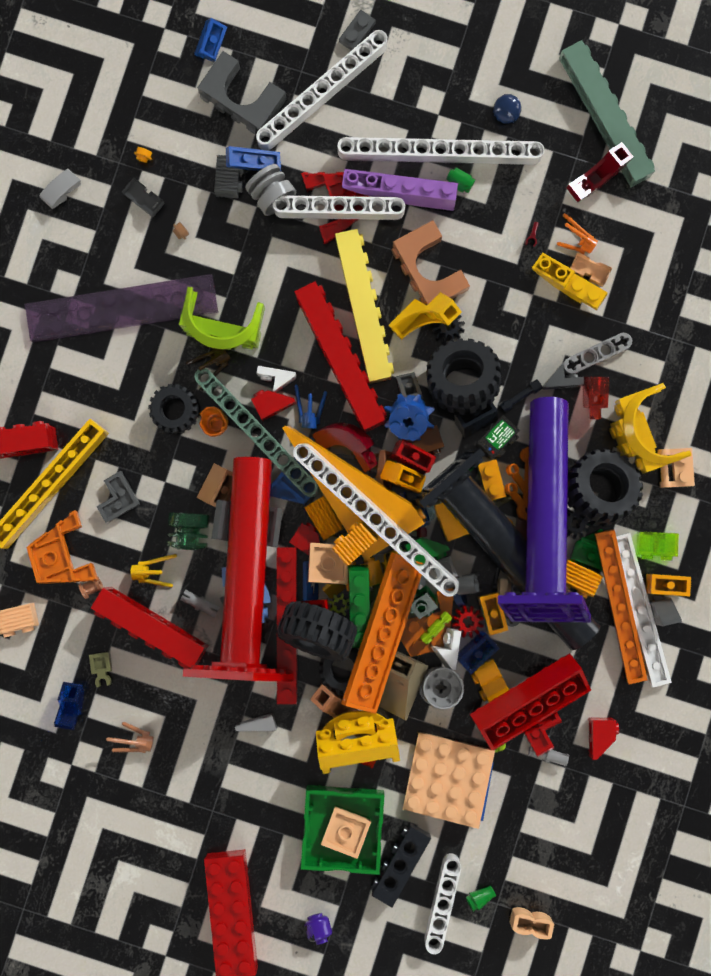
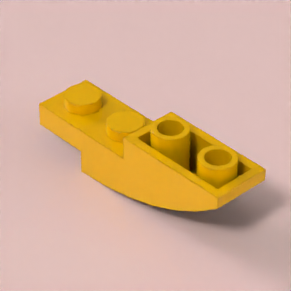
[532,252,608,310]

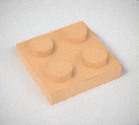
[308,543,348,585]
[321,806,371,859]

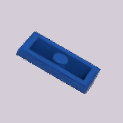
[194,18,227,62]
[303,561,319,600]

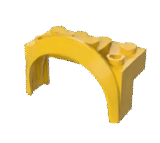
[316,711,400,774]

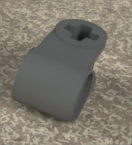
[456,572,483,595]

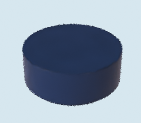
[453,593,468,607]

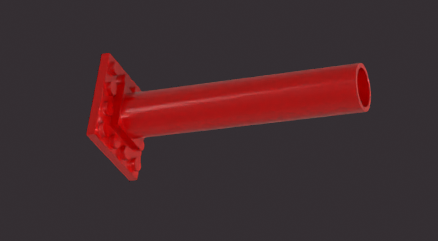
[183,457,293,682]

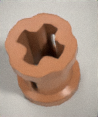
[78,576,104,599]

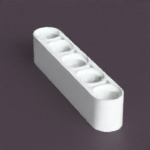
[424,853,461,954]

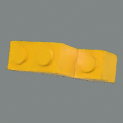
[388,292,462,340]

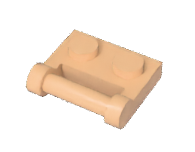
[657,448,695,488]

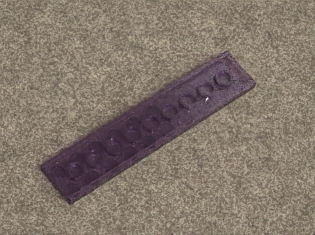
[25,274,219,342]

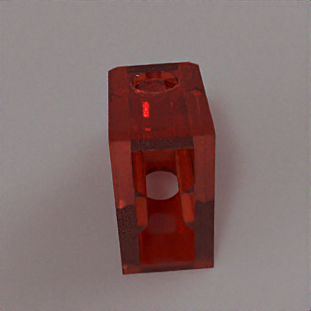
[583,376,609,420]

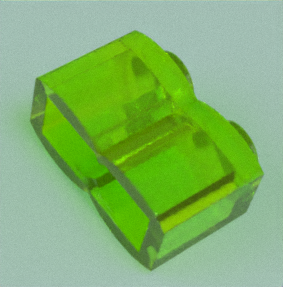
[636,532,679,560]

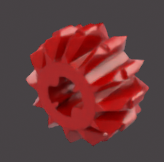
[451,606,484,638]

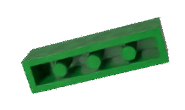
[348,565,370,648]

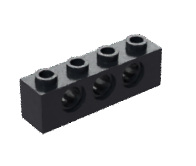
[370,822,431,908]

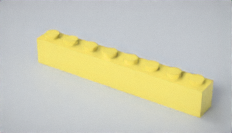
[335,229,394,384]

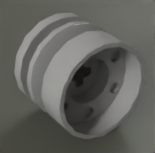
[245,164,297,216]
[419,667,464,709]

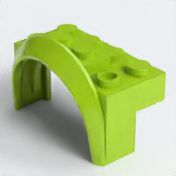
[179,287,265,350]

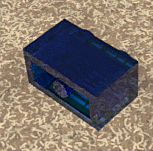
[457,631,500,674]

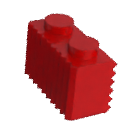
[389,439,436,474]

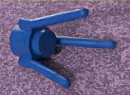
[294,385,327,429]

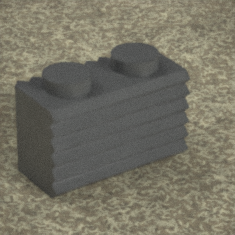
[214,155,244,198]

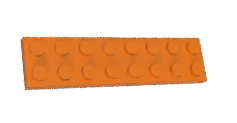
[341,552,423,714]

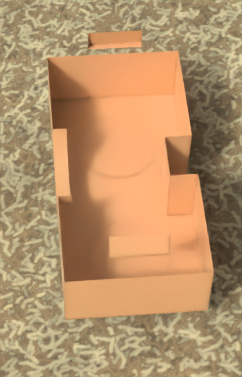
[570,252,612,287]

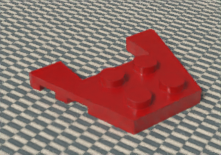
[301,172,369,244]

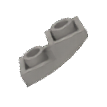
[39,169,81,209]

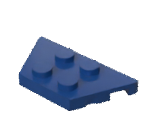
[270,437,315,505]

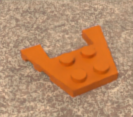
[26,510,98,584]
[401,588,454,657]

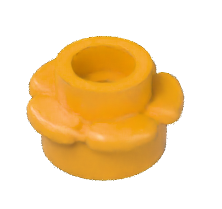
[134,147,152,163]

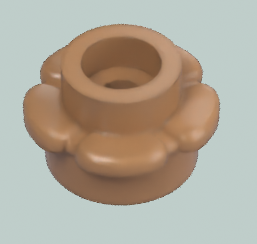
[172,222,189,240]

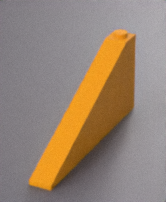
[283,426,427,560]

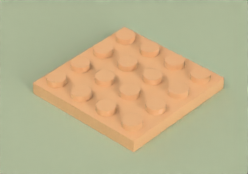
[403,732,495,829]

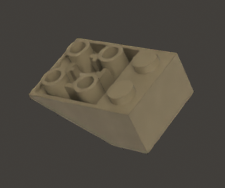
[379,651,428,720]

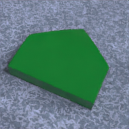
[569,529,603,573]

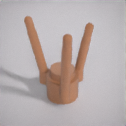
[106,722,154,753]

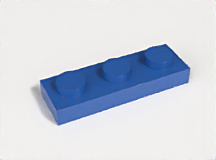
[226,146,281,171]

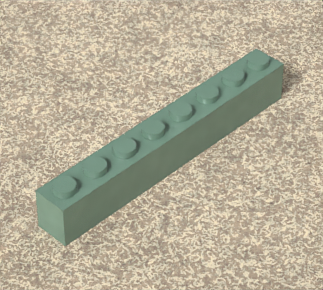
[559,40,655,187]

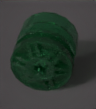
[167,513,210,550]

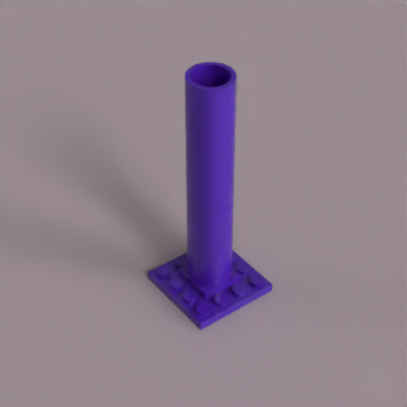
[498,397,591,623]

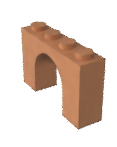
[391,220,470,306]

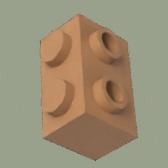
[197,463,233,507]

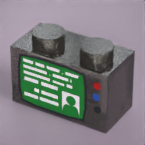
[475,415,520,460]

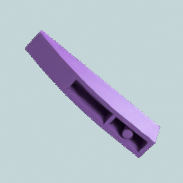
[342,169,458,211]

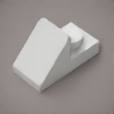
[257,366,297,393]
[430,628,461,670]

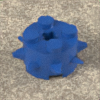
[384,393,435,441]

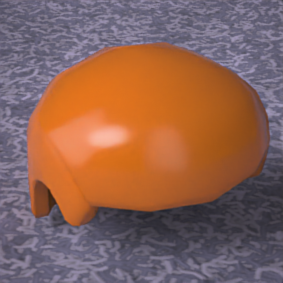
[199,406,228,437]

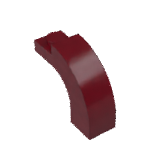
[566,142,633,203]
[312,423,378,473]

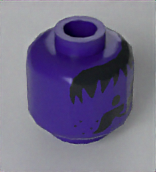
[304,913,332,945]

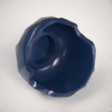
[493,94,522,124]

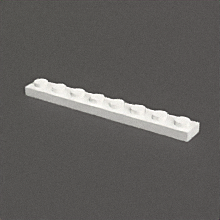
[616,533,672,687]

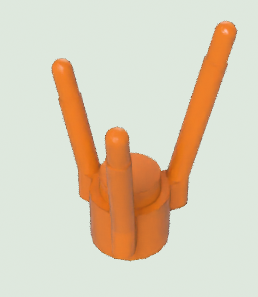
[557,213,598,255]

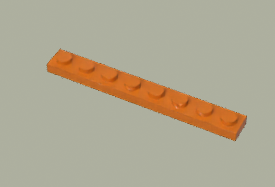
[594,529,648,684]

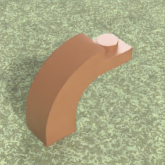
[310,684,377,738]

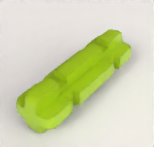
[420,611,452,644]

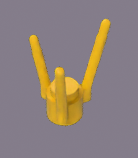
[131,554,177,588]

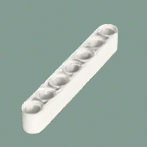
[273,196,405,220]

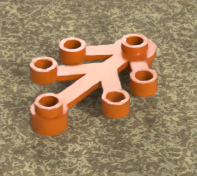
[504,447,529,520]

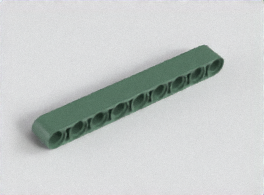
[194,368,319,497]

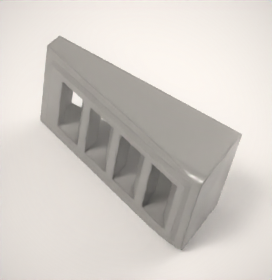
[235,713,277,731]

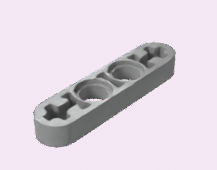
[563,333,632,375]

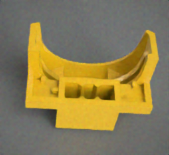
[610,383,691,474]

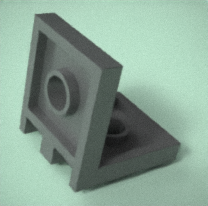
[211,500,283,547]

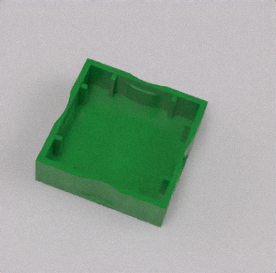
[301,785,385,875]

